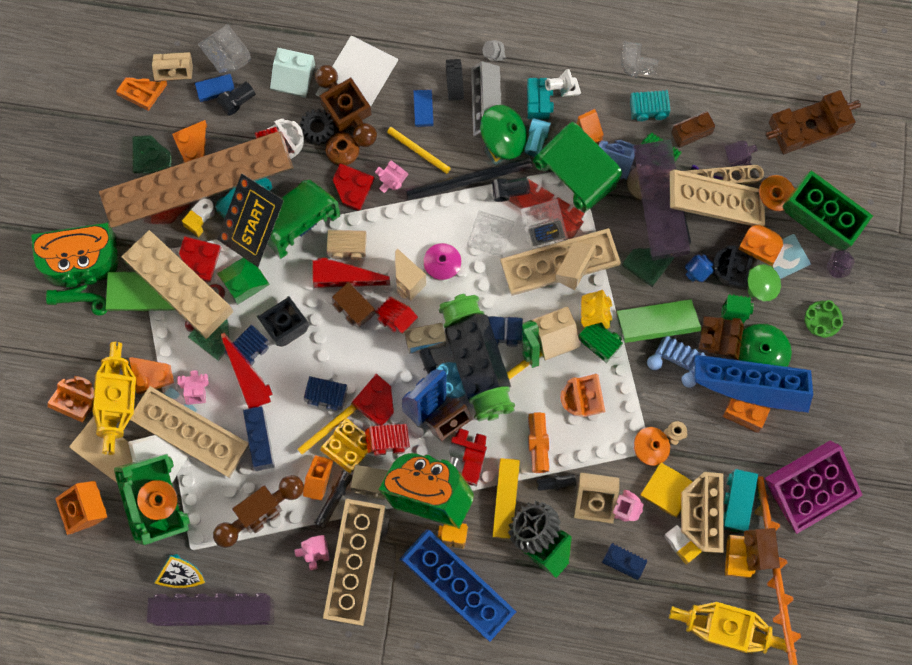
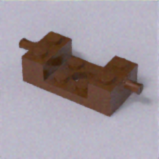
[765,90,861,155]

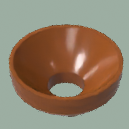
[326,133,360,165]

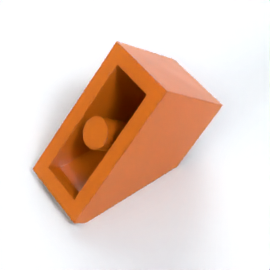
[577,109,604,145]
[303,455,334,501]

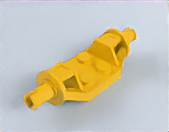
[93,342,136,455]
[669,602,787,654]

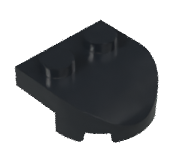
[713,245,753,290]

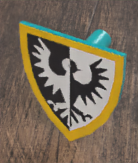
[154,554,205,588]

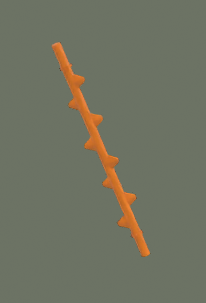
[754,476,801,665]

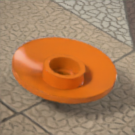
[759,175,794,211]
[634,427,670,466]
[137,480,177,520]

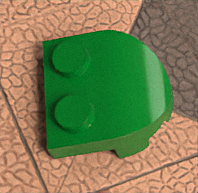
[522,320,540,368]

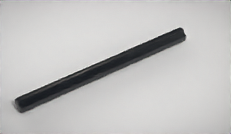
[406,157,532,200]

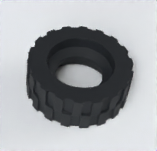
[446,59,464,101]

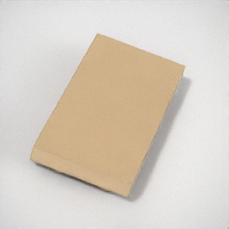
[69,416,133,483]

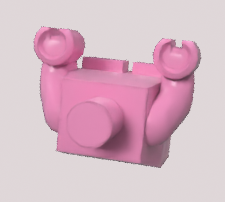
[375,160,409,193]
[177,370,209,405]
[613,490,644,521]
[295,535,329,570]

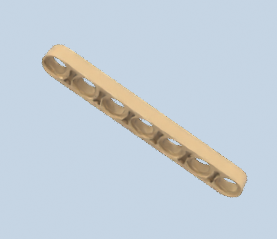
[636,165,764,193]

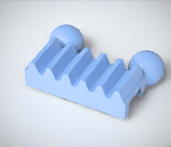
[647,336,705,388]

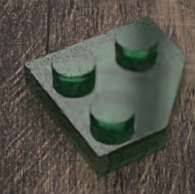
[133,135,171,174]
[622,246,675,287]
[188,319,230,361]

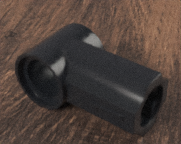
[216,81,256,116]
[492,177,530,202]

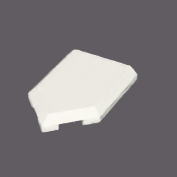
[128,435,189,482]

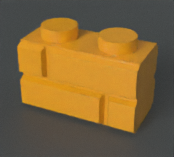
[438,523,468,549]

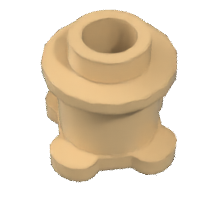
[664,421,687,445]

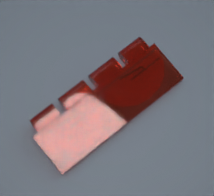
[508,179,585,239]

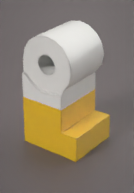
[182,198,215,237]
[664,525,702,565]

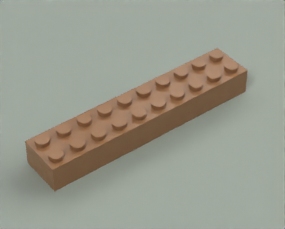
[99,131,294,228]

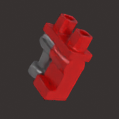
[449,428,487,487]

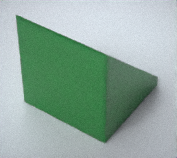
[149,519,169,531]

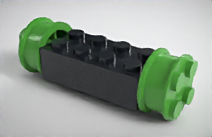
[439,294,515,421]

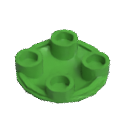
[748,264,781,302]
[804,300,843,338]

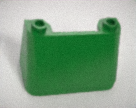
[533,122,622,213]
[267,180,340,259]
[114,454,190,545]

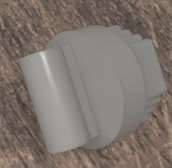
[482,40,506,61]

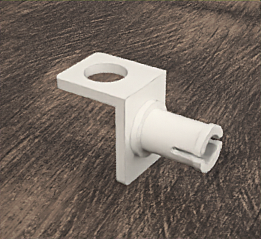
[545,69,581,97]

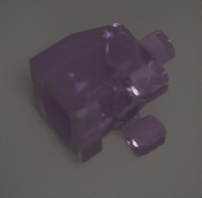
[724,140,758,167]

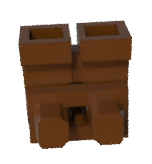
[699,316,744,360]

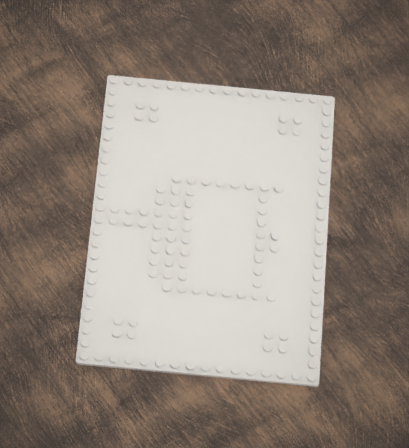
[149,172,645,550]

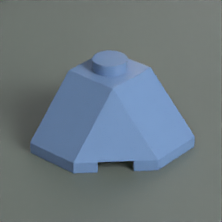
[599,140,638,179]

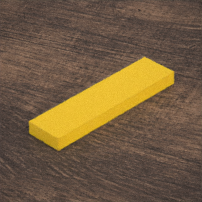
[492,458,520,539]

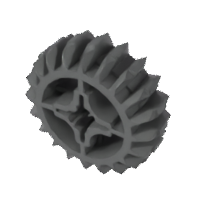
[508,501,561,554]

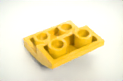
[320,418,368,474]
[641,463,693,518]

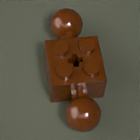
[315,65,377,147]
[213,475,304,548]

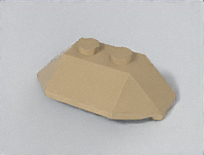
[681,472,723,553]

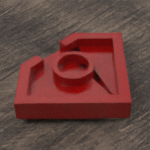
[333,163,375,211]
[179,236,222,283]
[351,374,394,426]

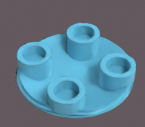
[436,362,466,398]

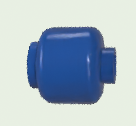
[685,254,714,282]

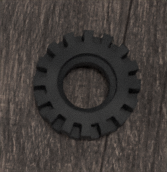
[300,109,334,145]

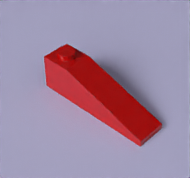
[313,258,390,288]
[221,333,273,409]

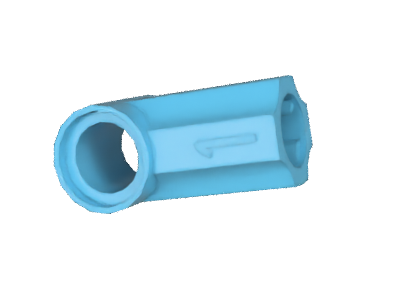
[525,118,551,157]

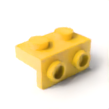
[581,290,612,329]

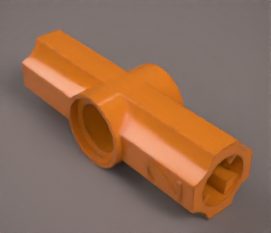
[528,412,549,473]

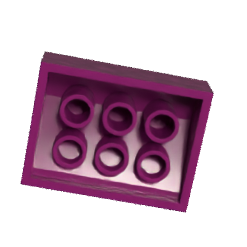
[764,440,863,534]

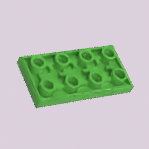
[106,272,175,311]
[617,299,701,343]

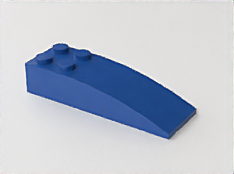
[695,355,813,413]
[402,369,446,427]
[399,530,516,642]

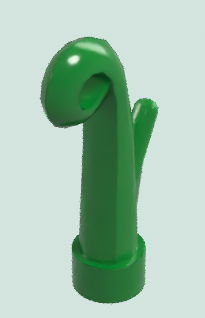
[46,284,107,316]

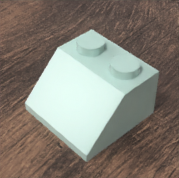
[270,48,315,98]

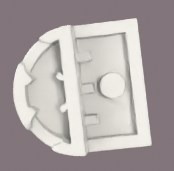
[268,119,304,159]

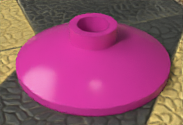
[424,243,461,280]

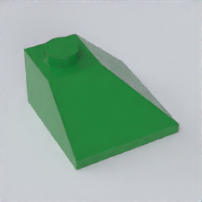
[217,258,270,305]
[521,530,572,578]

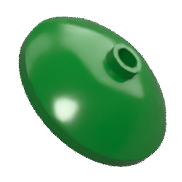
[480,105,527,160]
[738,324,792,367]

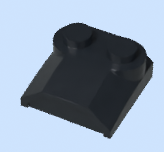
[257,296,310,347]

